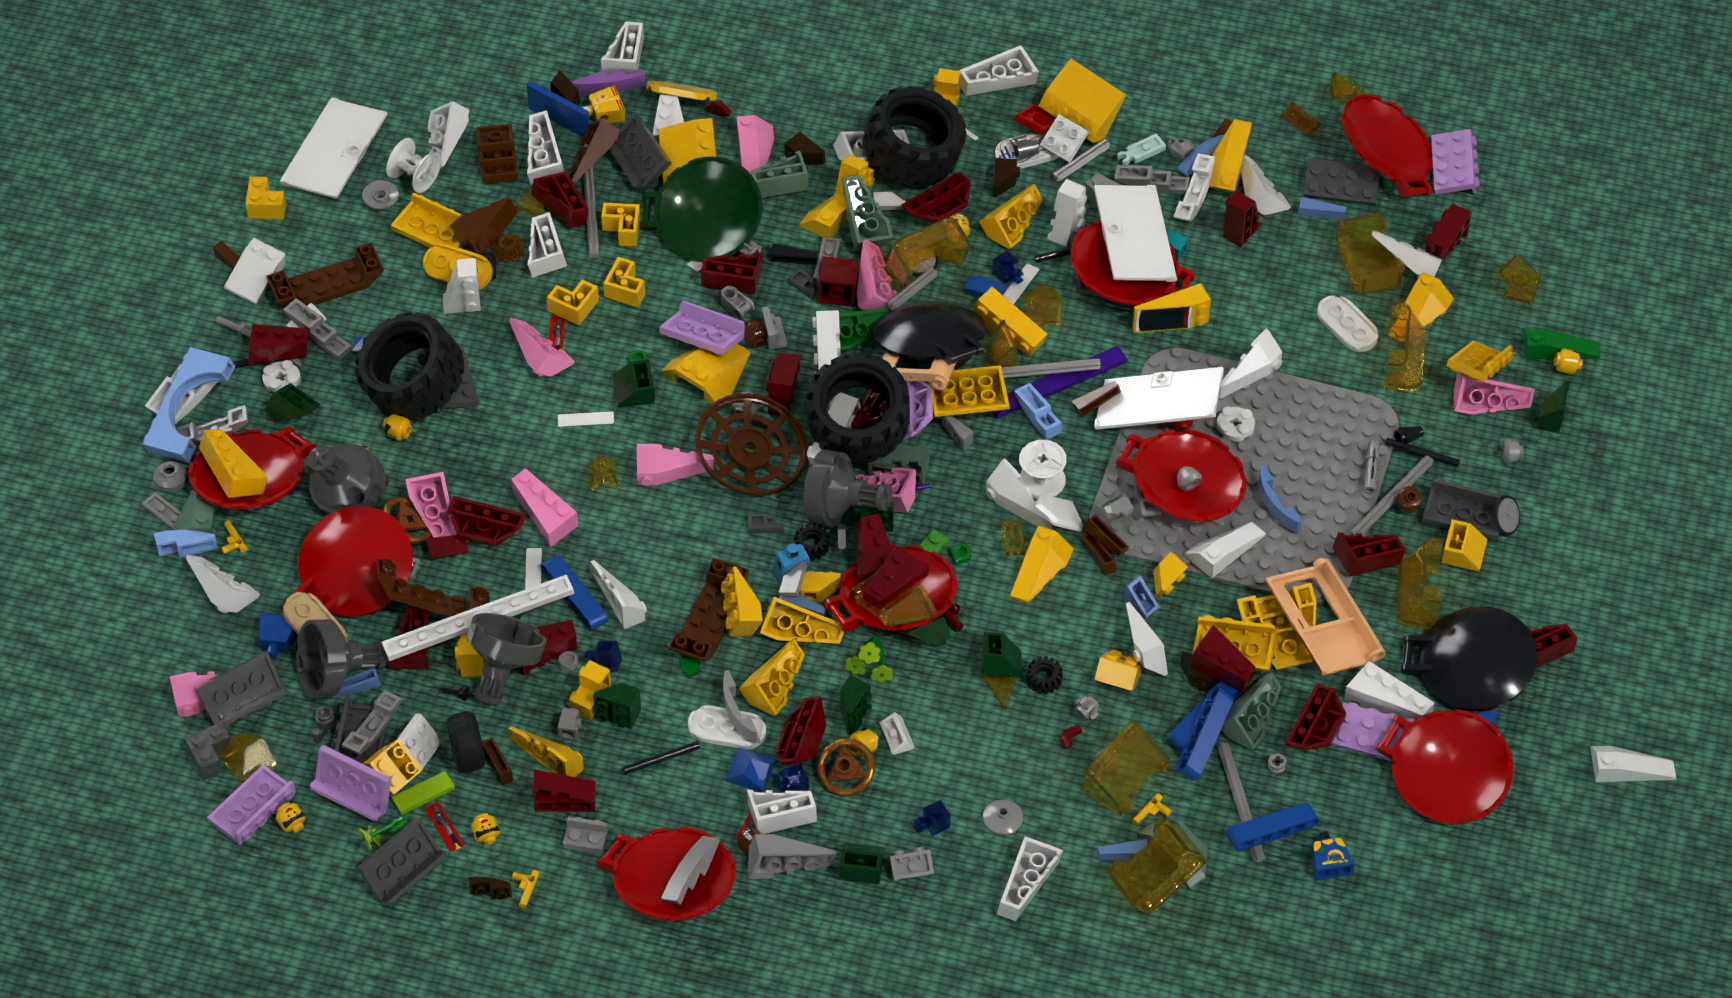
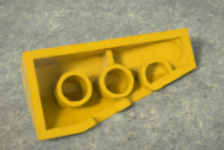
[1209,119,1252,193]
[979,184,1043,249]
[799,193,848,238]
[1388,272,1454,343]
[1010,525,1074,603]
[760,597,844,644]
[739,639,805,716]
[508,726,584,777]

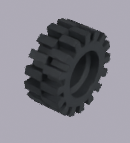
[794,523,829,561]
[1026,656,1063,694]

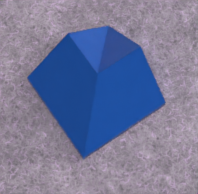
[725,748,777,792]

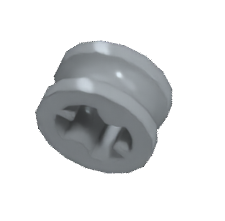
[1268,753,1287,774]

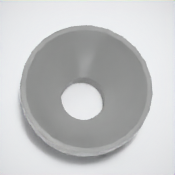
[153,461,188,492]

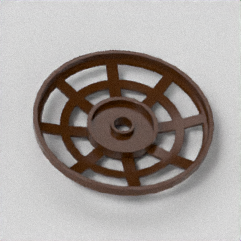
[695,393,808,496]

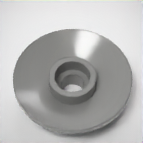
[362,180,399,209]
[983,800,1023,835]

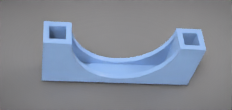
[143,347,235,463]

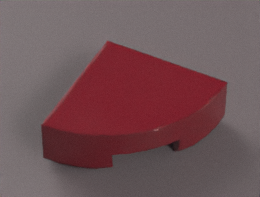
[706,100,732,117]

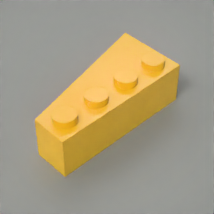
[973,287,1048,356]
[199,429,268,498]

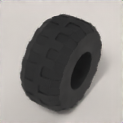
[447,711,485,773]

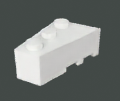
[1047,179,1087,247]
[443,258,481,314]

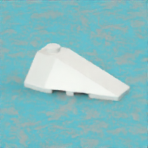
[1219,329,1282,399]

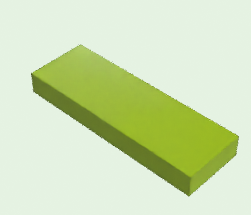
[391,771,455,815]

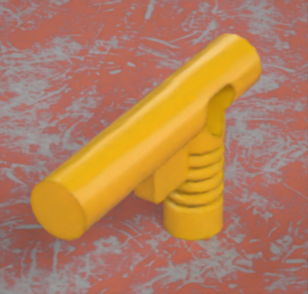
[221,520,248,554]
[1132,793,1172,825]
[512,870,540,908]

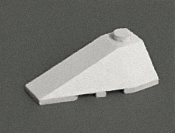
[428,101,469,168]
[833,130,910,162]
[1241,155,1291,215]
[1372,230,1442,278]
[986,459,1052,529]
[1184,522,1266,578]
[186,555,260,614]
[590,560,647,629]
[1126,602,1168,676]
[1590,746,1676,782]

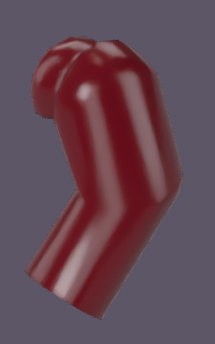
[945,603,964,632]
[1059,724,1082,749]

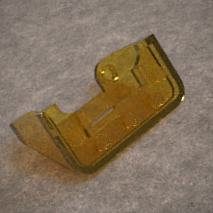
[1384,301,1426,391]
[1397,538,1443,629]
[852,570,938,626]
[1082,720,1170,817]

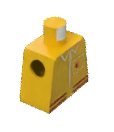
[582,85,625,123]

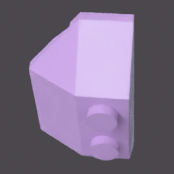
[903,376,933,440]

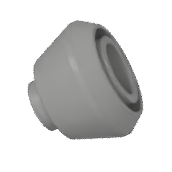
[1503,438,1523,464]
[1177,466,1202,491]

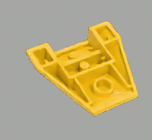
[660,343,751,409]
[1236,583,1317,670]

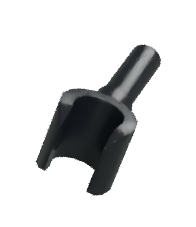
[443,685,472,701]

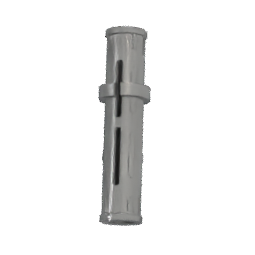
[1364,440,1381,494]

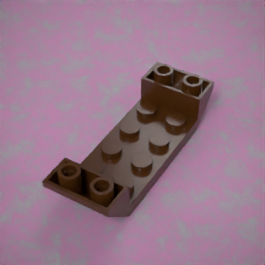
[266,242,384,307]
[668,558,749,662]
[376,559,490,617]

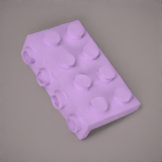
[1431,129,1480,194]
[659,301,745,355]
[1332,702,1415,761]
[310,745,391,821]
[207,765,296,845]

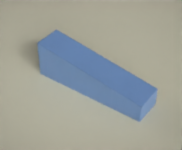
[1298,197,1347,220]
[779,594,827,617]
[332,668,382,699]
[1097,839,1151,861]

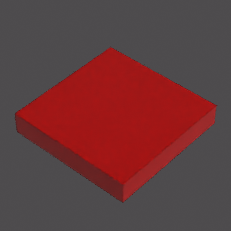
[1014,103,1056,136]

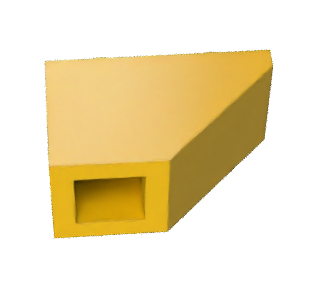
[1153,551,1188,599]
[800,571,841,603]

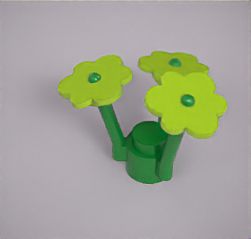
[845,636,893,683]
[358,815,407,852]

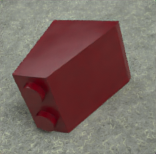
[817,256,859,307]

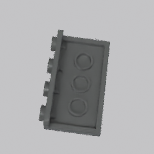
[608,113,671,191]
[1303,157,1380,206]
[418,344,479,413]
[1422,479,1503,541]
[195,651,287,728]
[333,699,388,763]
[357,817,447,905]

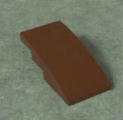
[476,124,518,183]

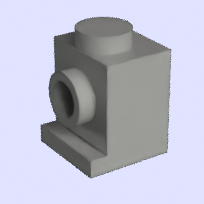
[558,708,582,741]

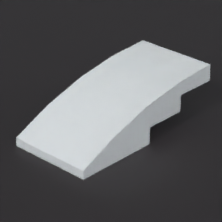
[145,364,218,424]

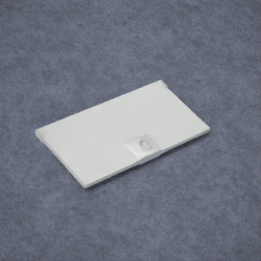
[279,97,388,199]
[1093,185,1177,282]
[1094,367,1224,430]

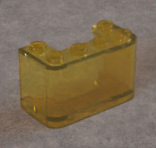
[1336,212,1405,295]
[886,217,971,291]
[1106,817,1206,913]

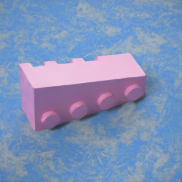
[511,468,578,547]

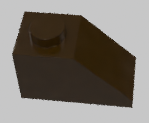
[550,71,581,106]
[785,132,825,165]
[993,158,1020,197]
[1180,651,1216,692]

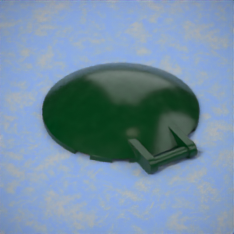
[640,156,763,262]

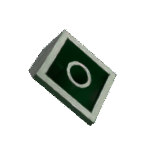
[1535,380,1570,433]
[264,383,320,421]
[901,615,951,646]

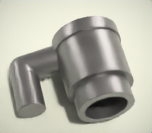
[1010,135,1039,160]
[313,706,336,743]

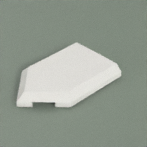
[1034,494,1083,532]

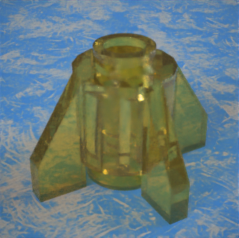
[587,456,619,490]

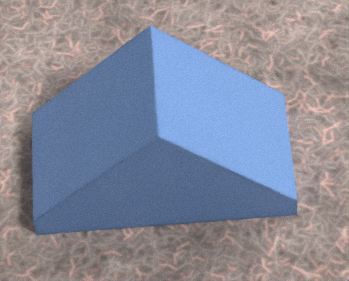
[1124,575,1159,618]

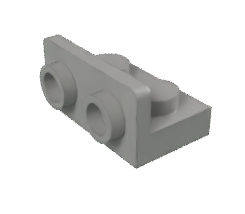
[761,306,787,350]
[563,817,608,854]
[888,847,934,881]

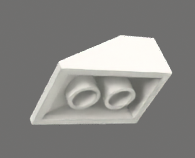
[224,238,286,305]

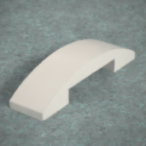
[1173,153,1215,222]

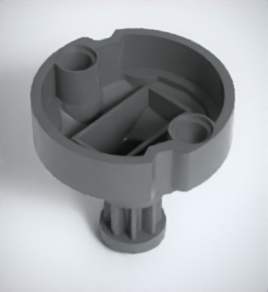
[308,444,386,515]
[804,449,892,527]
[466,613,547,704]
[296,619,387,698]

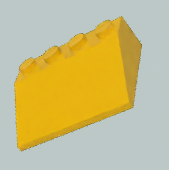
[1038,59,1126,142]
[658,118,716,184]
[926,365,1010,417]

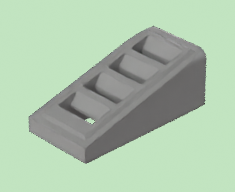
[942,415,973,450]

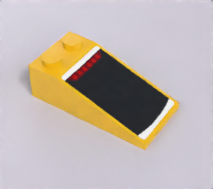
[1132,283,1211,333]

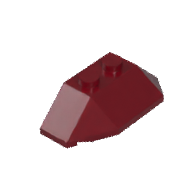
[901,172,971,223]
[447,496,526,546]
[1285,683,1346,751]
[775,696,826,765]

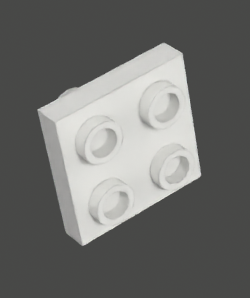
[1040,114,1089,163]
[397,714,443,769]

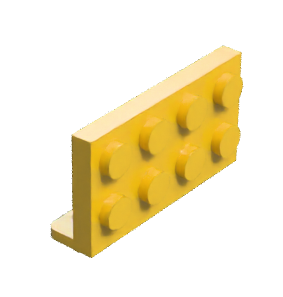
[391,193,462,248]
[1446,340,1514,382]
[1193,615,1277,672]

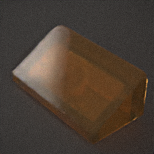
[1281,102,1321,136]

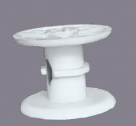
[386,138,441,193]
[1019,440,1066,499]

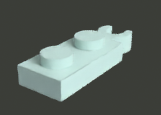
[1117,134,1166,165]

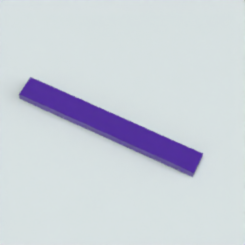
[992,346,1127,419]

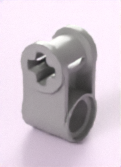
[721,286,755,320]

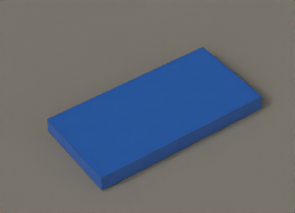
[527,81,589,137]

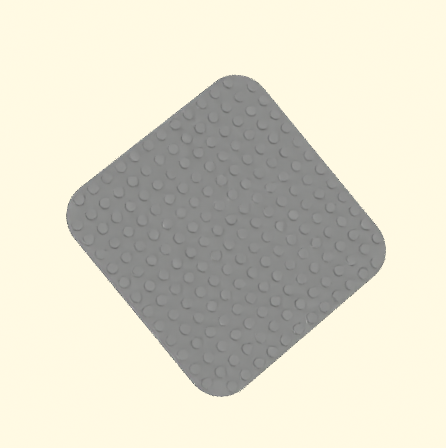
[1089,347,1399,604]

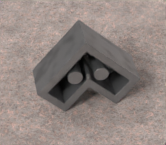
[185,722,232,781]

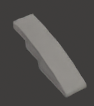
[1114,165,1191,195]
[283,299,352,361]
[661,836,720,905]

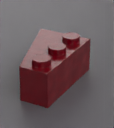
[1425,203,1472,260]
[248,324,309,367]
[1332,532,1406,576]
[388,607,430,670]
[521,620,578,676]
[1528,623,1577,668]
[532,769,597,812]

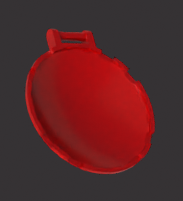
[1342,94,1433,198]
[1071,220,1195,305]
[188,426,316,509]
[1116,429,1247,522]
[294,506,414,617]
[824,544,957,632]
[1375,709,1513,824]
[597,827,736,921]

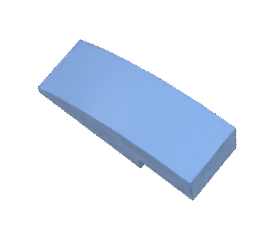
[1014,383,1062,440]
[154,530,218,558]

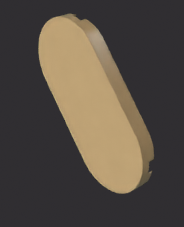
[283,592,348,643]

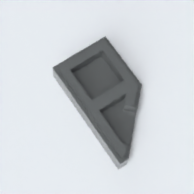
[787,268,815,300]
[748,513,784,533]

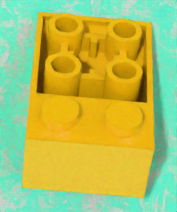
[721,567,763,636]

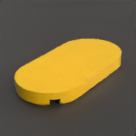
[647,81,717,101]
[423,243,493,290]

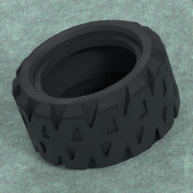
[863,86,967,187]
[355,312,464,421]
[806,353,910,464]

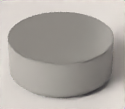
[558,651,579,671]

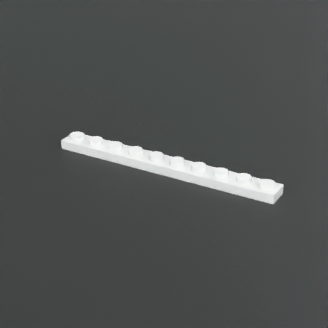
[382,575,574,661]

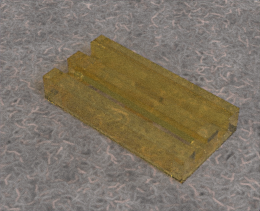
[1001,520,1025,556]

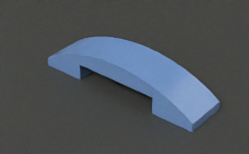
[1177,134,1225,176]
[1259,465,1302,533]

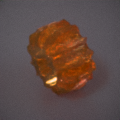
[493,232,524,263]

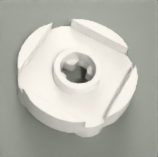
[262,360,301,393]
[1217,406,1255,442]

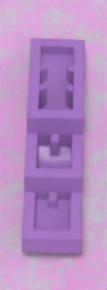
[571,69,646,96]

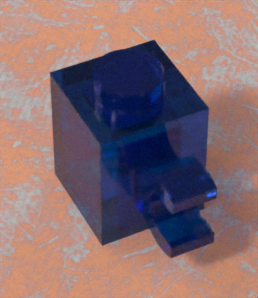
[992,250,1024,284]
[584,641,623,672]
[777,763,809,793]
[913,800,951,836]

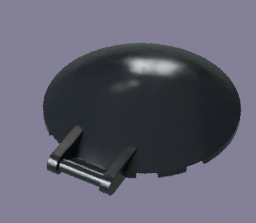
[873,301,986,365]
[1400,607,1537,711]

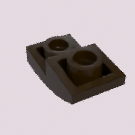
[469,877,512,900]

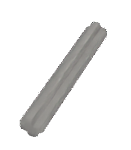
[1053,139,1110,182]
[887,267,938,310]

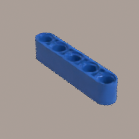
[540,554,608,631]
[1167,682,1242,752]
[1176,685,1234,781]
[1226,803,1319,851]

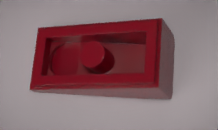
[426,535,468,561]

